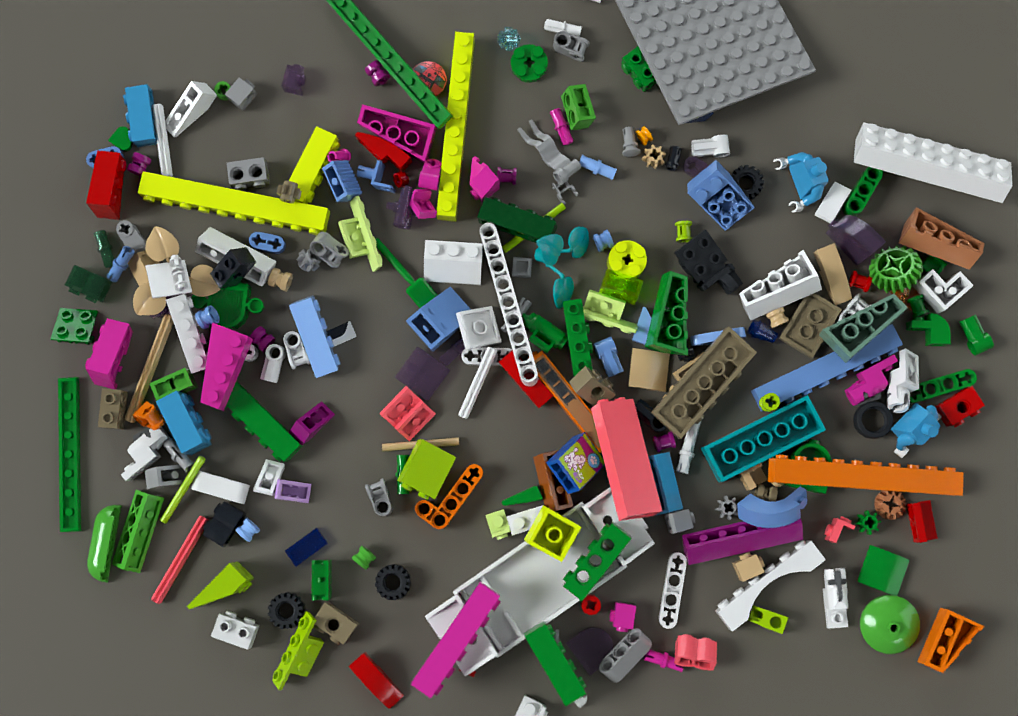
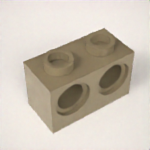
[98,389,128,430]

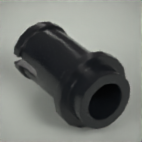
[665,146,682,171]

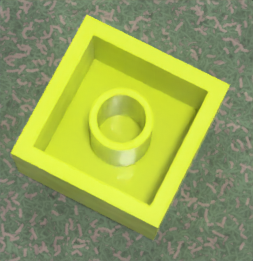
[524,505,581,562]

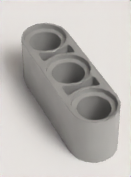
[599,628,652,683]

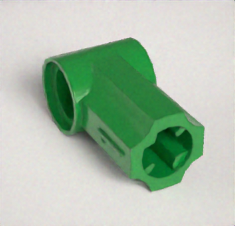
[959,314,994,356]

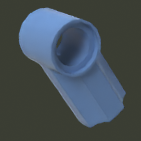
[593,337,624,378]

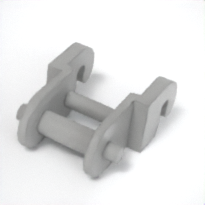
[552,182,579,204]

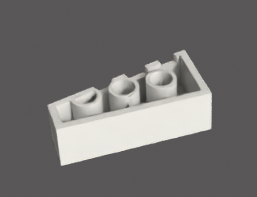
[739,250,822,321]

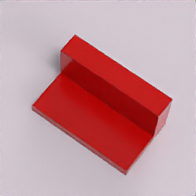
[906,500,938,543]

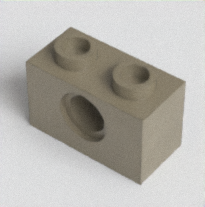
[569,366,616,406]
[314,601,359,645]

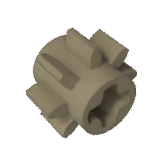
[277,181,302,204]

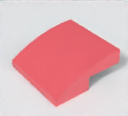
[380,386,436,442]

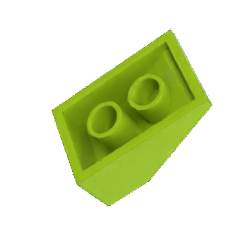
[187,562,254,609]

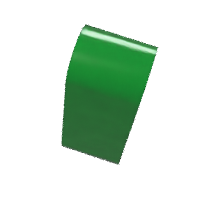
[843,167,883,218]

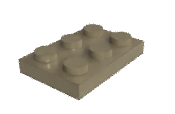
[778,293,842,359]

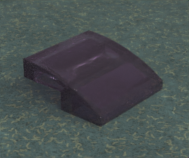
[395,347,450,401]

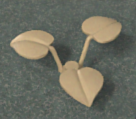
[133,226,220,315]

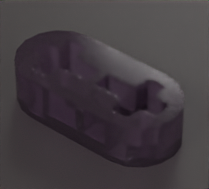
[683,157,709,178]

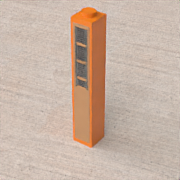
[528,350,602,453]

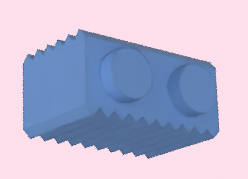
[322,160,362,203]

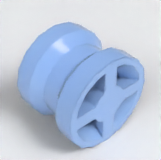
[235,518,260,542]

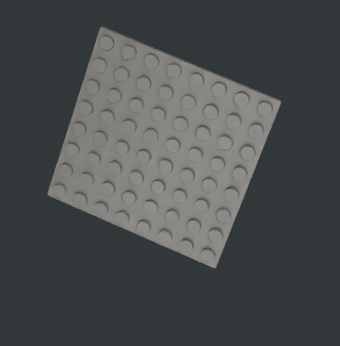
[615,0,816,125]

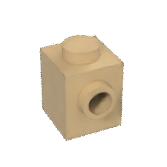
[732,552,765,582]

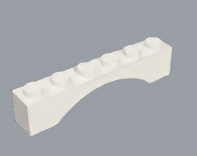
[715,540,826,632]

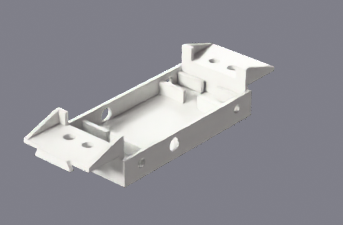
[425,487,655,676]

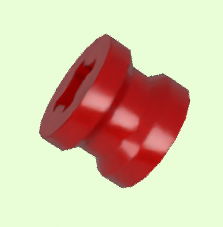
[581,594,601,615]

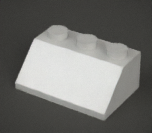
[424,240,483,285]

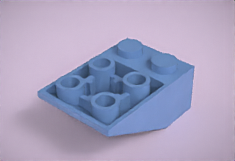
[687,160,755,231]
[406,286,471,352]

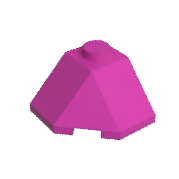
[470,156,500,203]

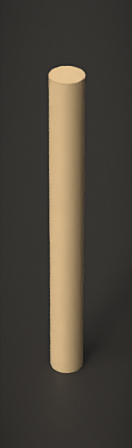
[382,437,459,451]

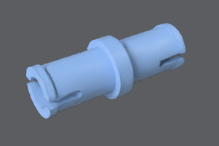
[579,154,617,180]

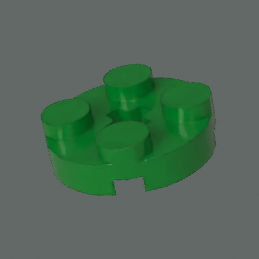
[511,44,548,83]

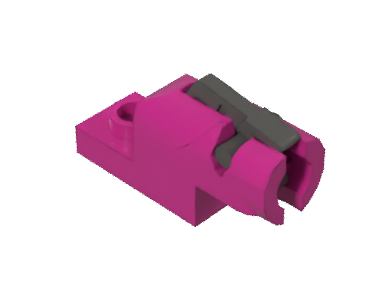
[845,355,898,406]

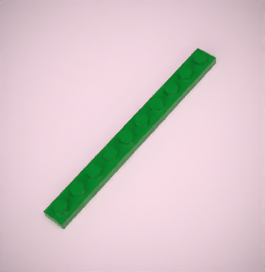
[326,0,453,129]

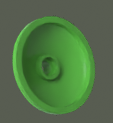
[860,595,920,654]

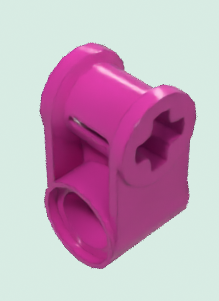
[418,159,442,191]

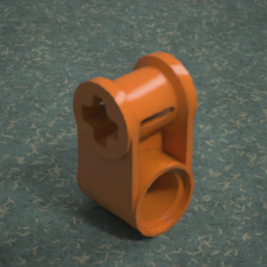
[132,401,166,430]

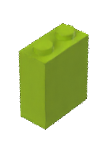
[397,439,456,500]

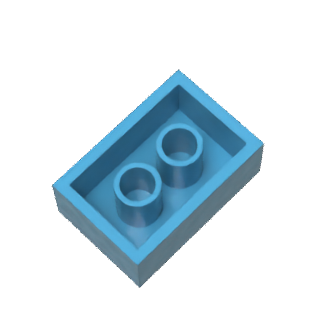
[156,391,212,455]

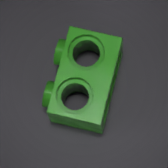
[561,84,596,130]
[149,368,198,400]

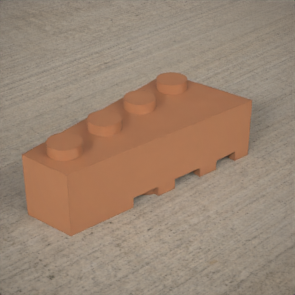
[899,207,985,270]

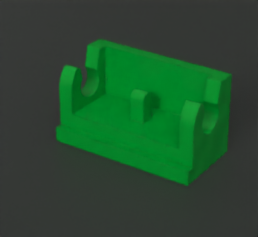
[311,560,332,600]

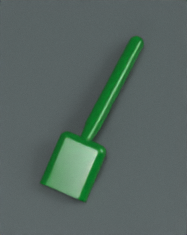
[375,238,438,308]

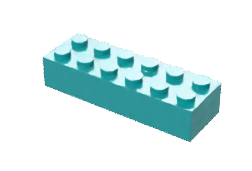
[701,395,826,483]

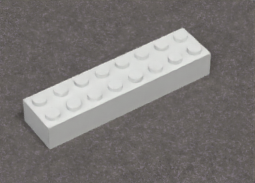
[854,122,1012,203]

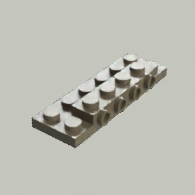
[651,326,757,439]

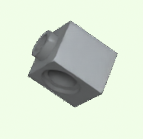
[225,77,257,111]

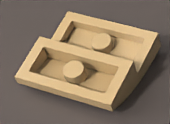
[628,348,670,392]

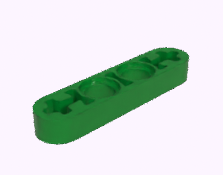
[910,369,977,403]

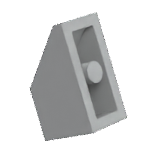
[145,465,193,489]
[664,509,695,534]

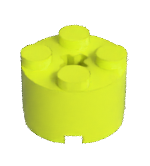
[607,240,647,282]

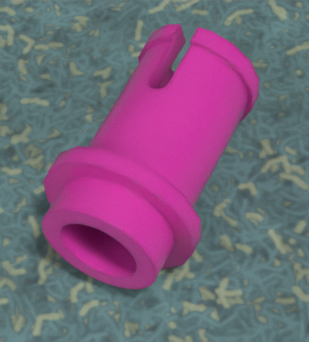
[327,149,351,162]

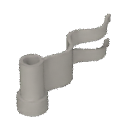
[517,119,581,185]

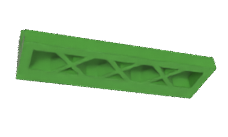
[112,490,164,573]

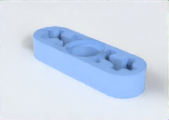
[690,327,746,347]

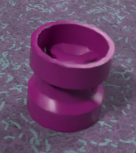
[365,60,390,87]
[127,152,152,177]
[250,326,276,352]

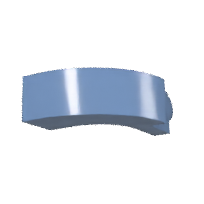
[737,486,807,528]

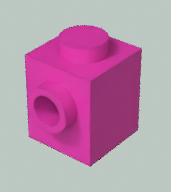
[609,602,636,632]

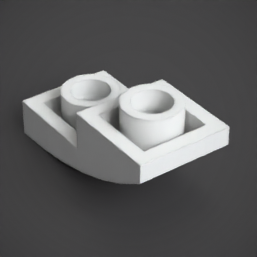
[815,182,852,224]

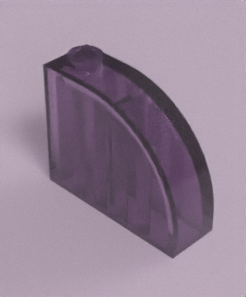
[826,215,886,266]

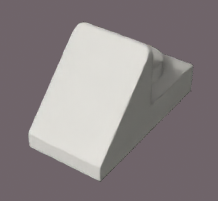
[253,459,285,496]

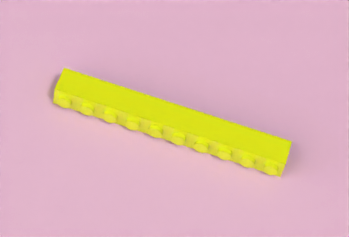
[436,32,475,222]
[138,171,330,235]

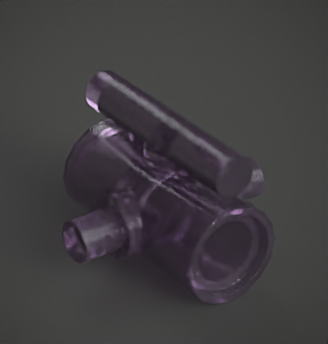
[386,186,416,230]

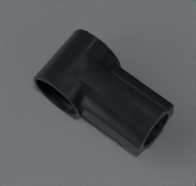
[635,399,666,432]

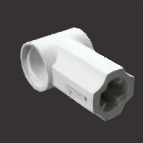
[691,135,730,158]
[260,344,286,383]

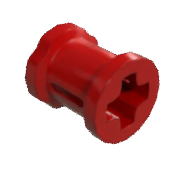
[848,271,873,292]

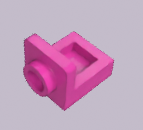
[409,189,437,219]

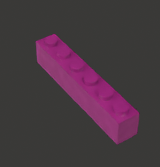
[682,519,803,565]

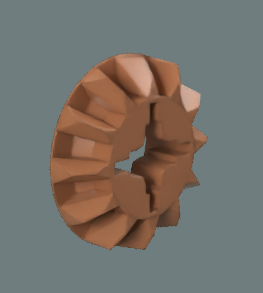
[874,490,906,520]

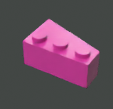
[85,318,133,389]

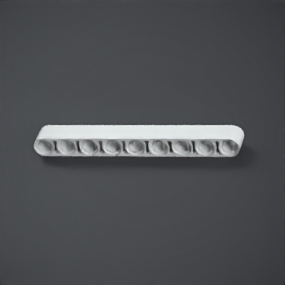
[480,223,538,387]

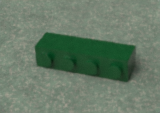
[477,197,557,243]

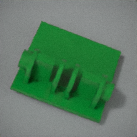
[50,308,98,345]

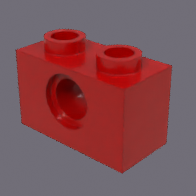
[935,386,985,428]

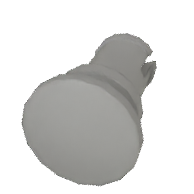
[622,127,641,157]

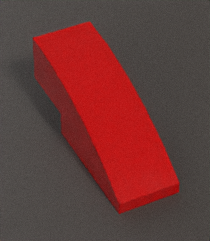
[355,132,412,172]
[499,350,553,408]
[348,652,404,709]

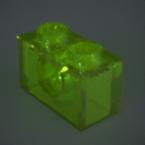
[599,269,643,305]

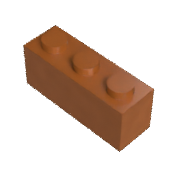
[533,450,573,512]

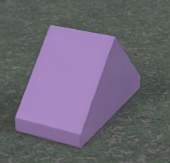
[274,479,312,503]

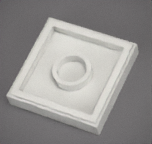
[456,306,502,350]

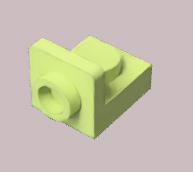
[486,509,511,540]

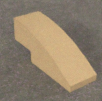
[814,243,852,305]

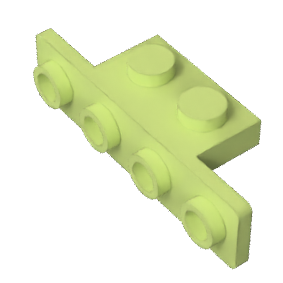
[338,196,382,272]
[563,290,638,334]

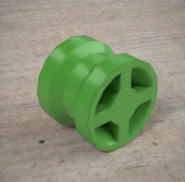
[352,546,377,570]

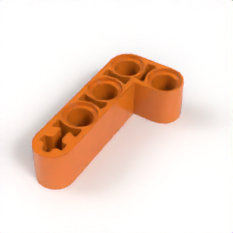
[415,464,483,529]

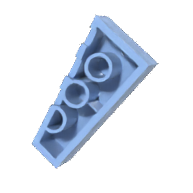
[289,295,341,378]

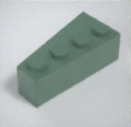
[819,294,908,363]

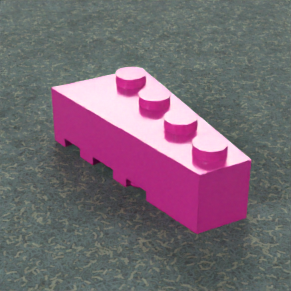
[357,104,437,163]
[200,323,253,411]

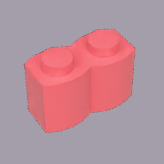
[674,634,717,670]

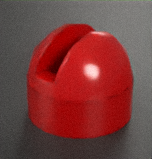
[393,172,410,188]

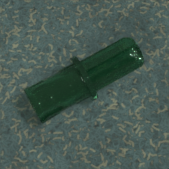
[94,230,114,268]

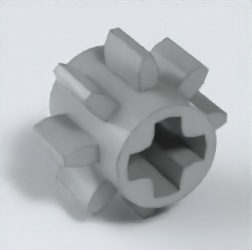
[296,248,321,272]
[715,496,738,520]

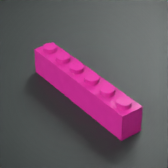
[411,581,501,698]

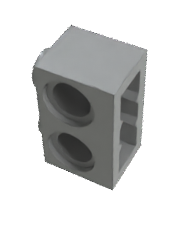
[226,157,270,191]

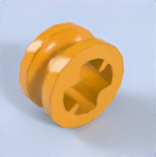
[636,126,653,146]

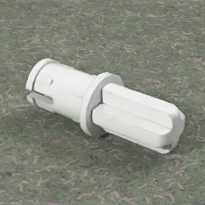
[544,19,582,37]

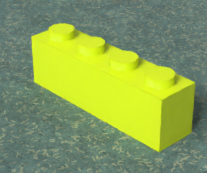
[289,126,340,204]

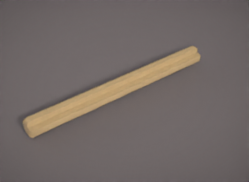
[125,314,174,423]

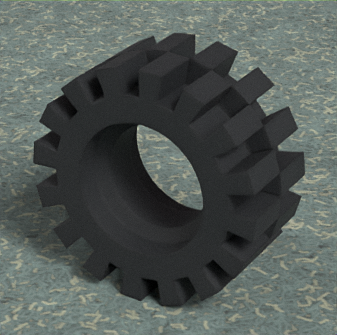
[731,165,764,200]
[375,564,411,600]
[268,592,305,629]

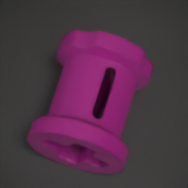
[497,167,517,185]
[652,431,676,453]

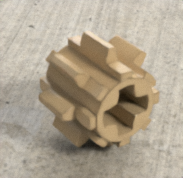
[642,144,666,169]

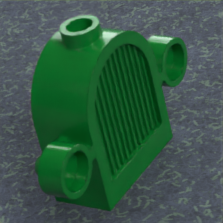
[191,283,264,330]
[773,439,832,494]

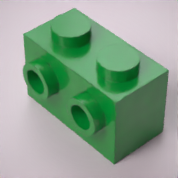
[621,46,657,92]

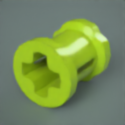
[675,221,693,243]
[759,393,780,412]

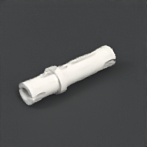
[676,421,701,474]

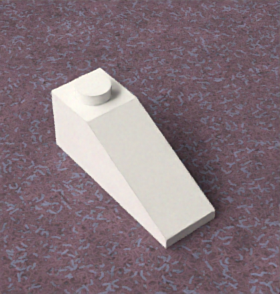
[165,81,217,137]

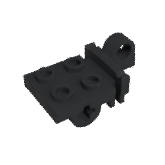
[674,230,743,295]

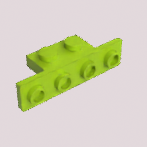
[272,611,324,691]

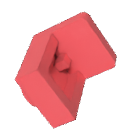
[824,516,856,543]

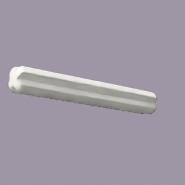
[152,104,173,177]
[458,347,497,419]

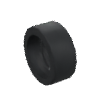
[853,401,893,439]

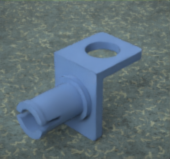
[357,160,396,193]

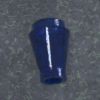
[748,320,778,343]

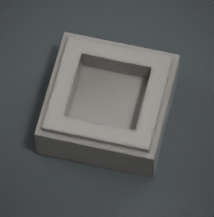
[512,257,532,278]

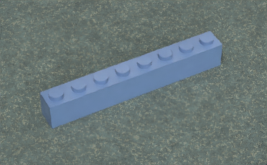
[751,324,903,412]

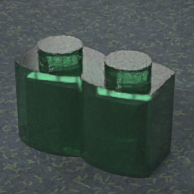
[65,265,112,304]

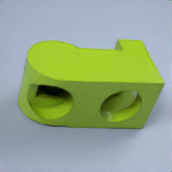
[748,605,788,634]

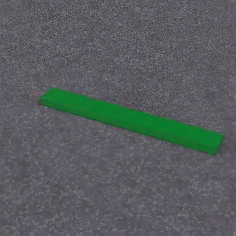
[58,377,81,532]

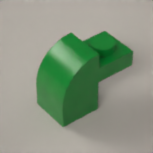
[906,313,951,347]

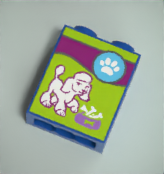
[546,432,605,494]

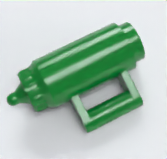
[522,312,568,353]

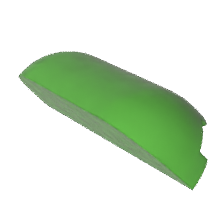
[87,505,122,583]

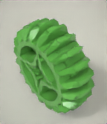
[869,245,923,294]

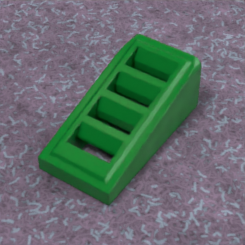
[502,485,543,506]

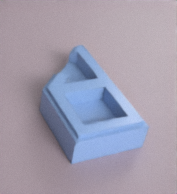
[632,307,651,345]

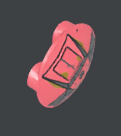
[413,61,447,96]

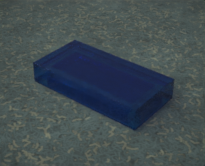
[285,528,328,567]

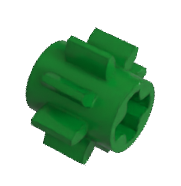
[855,510,881,535]

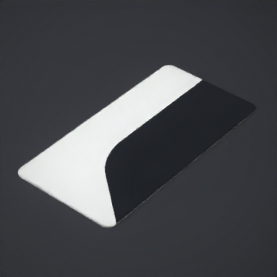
[326,321,356,347]

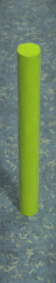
[502,203,566,253]
[160,455,206,524]

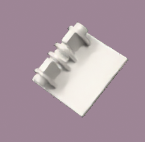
[145,255,192,298]

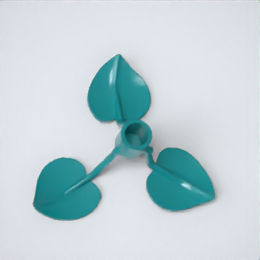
[535,226,589,309]

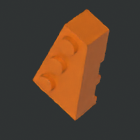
[917,608,985,673]

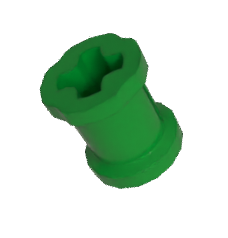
[906,294,930,318]

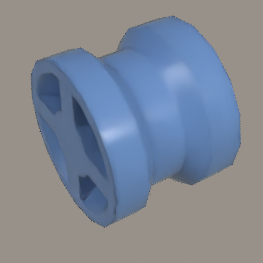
[593,230,614,252]
[195,305,220,329]

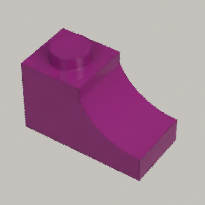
[289,401,335,446]

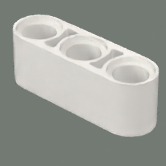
[191,471,250,504]

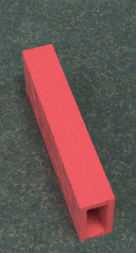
[591,397,662,521]

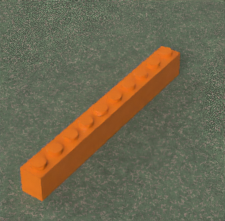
[768,455,964,496]

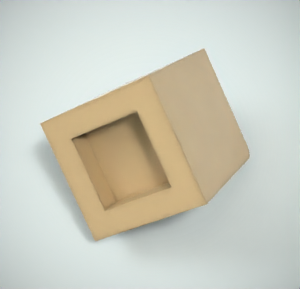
[738,463,767,491]

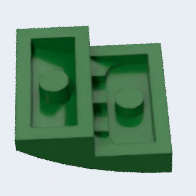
[857,545,909,596]

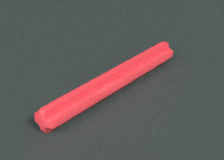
[151,516,209,604]

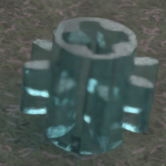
[497,27,520,51]

